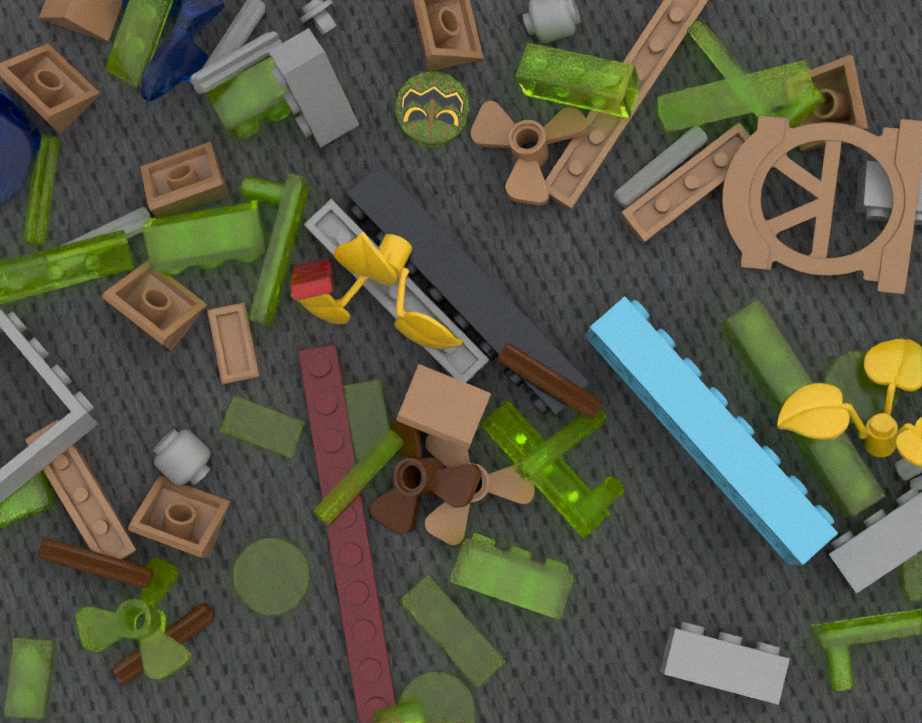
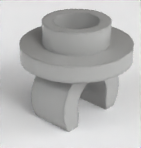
[299,0,336,35]

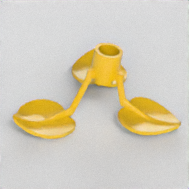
[290,232,464,349]
[777,338,922,467]

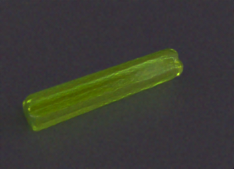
[23,135,60,245]
[515,409,607,481]
[314,430,404,524]

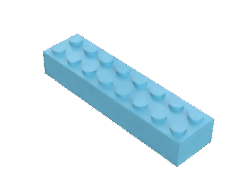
[584,296,838,565]

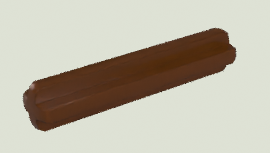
[498,343,603,419]
[38,539,153,588]
[112,603,215,685]

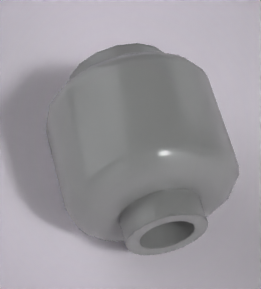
[523,0,581,44]
[153,429,211,486]

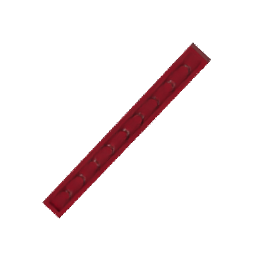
[298,344,399,723]

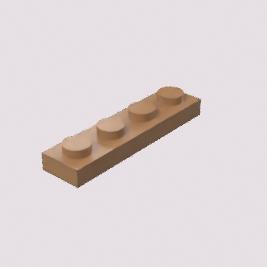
[620,123,750,244]
[25,419,139,560]

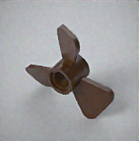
[370,419,481,534]

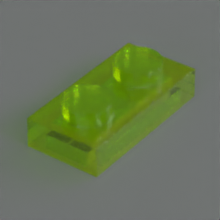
[4,637,56,719]

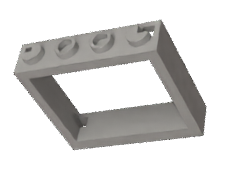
[0,309,98,504]

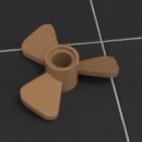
[470,101,589,205]
[425,434,535,545]

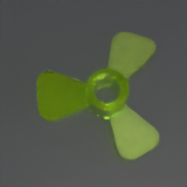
[76,558,191,680]

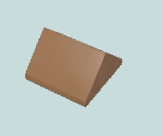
[39,0,125,43]
[411,0,484,72]
[0,43,100,134]
[786,55,868,151]
[140,141,230,221]
[102,259,207,351]
[396,364,491,450]
[128,475,230,558]

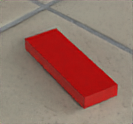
[291,258,333,301]

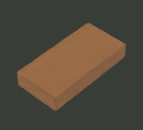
[207,303,260,385]

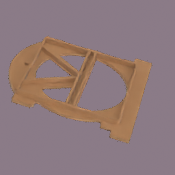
[722,116,922,294]

